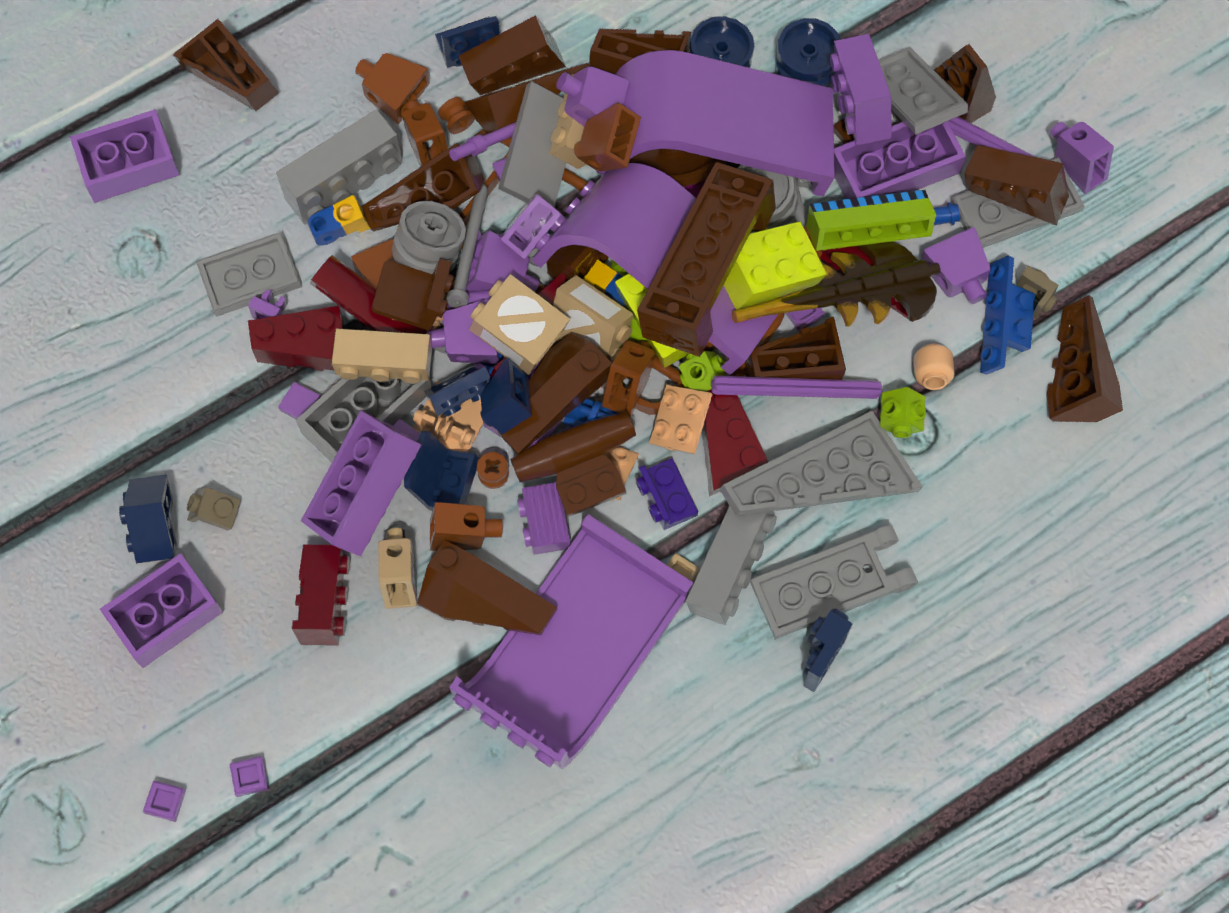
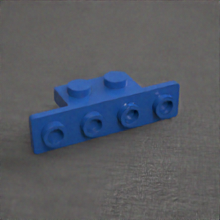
[980,255,1035,375]

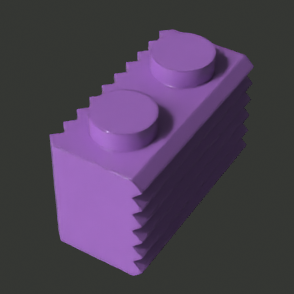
[517,482,570,555]

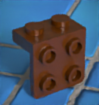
[371,258,453,331]

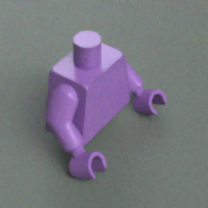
[446,230,539,310]

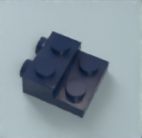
[424,362,491,417]
[802,608,853,692]

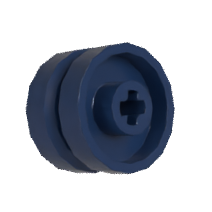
[689,16,755,68]
[775,18,841,87]

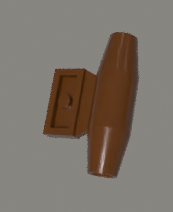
[510,412,636,517]

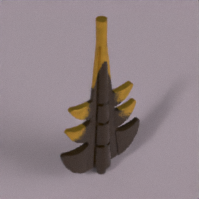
[732,241,941,327]

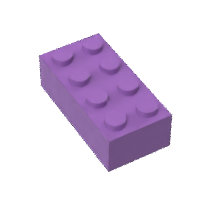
[834,122,966,199]
[301,410,422,556]

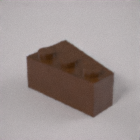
[459,16,566,95]
[172,19,279,111]
[589,29,691,75]
[964,145,1069,226]
[744,316,846,380]

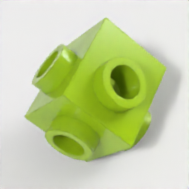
[678,351,726,392]
[880,387,926,438]

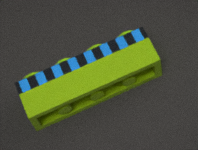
[806,190,936,251]

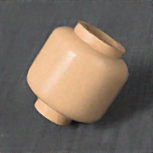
[914,343,955,390]

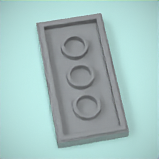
[879,47,968,135]
[498,82,566,207]
[950,157,1085,248]

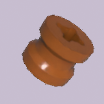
[438,97,475,134]
[477,452,509,489]

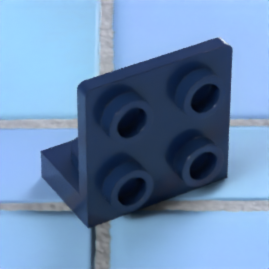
[435,16,500,68]

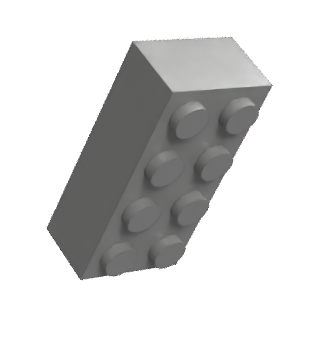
[276,109,403,225]
[296,377,431,463]

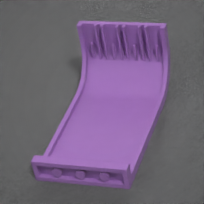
[597,50,835,197]
[532,163,778,375]
[449,514,694,769]

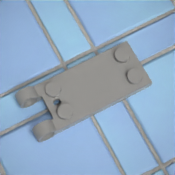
[750,525,918,640]

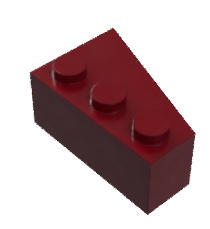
[248,306,345,371]
[702,389,768,497]
[292,544,350,646]

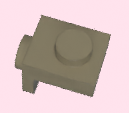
[1017,266,1059,319]
[187,487,240,531]

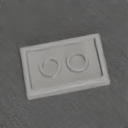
[196,232,301,317]

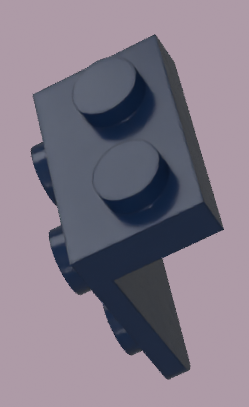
[404,430,479,511]

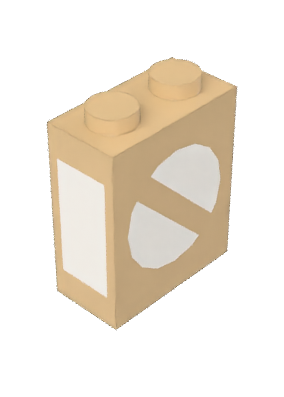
[469,274,570,375]
[553,275,634,363]

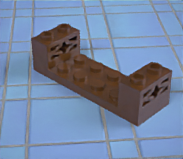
[637,162,776,357]

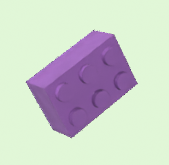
[830,34,892,146]
[70,109,179,203]
[100,553,223,668]

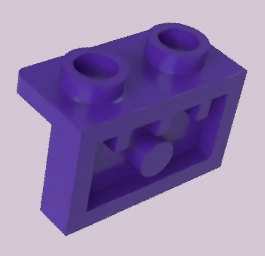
[635,458,698,530]

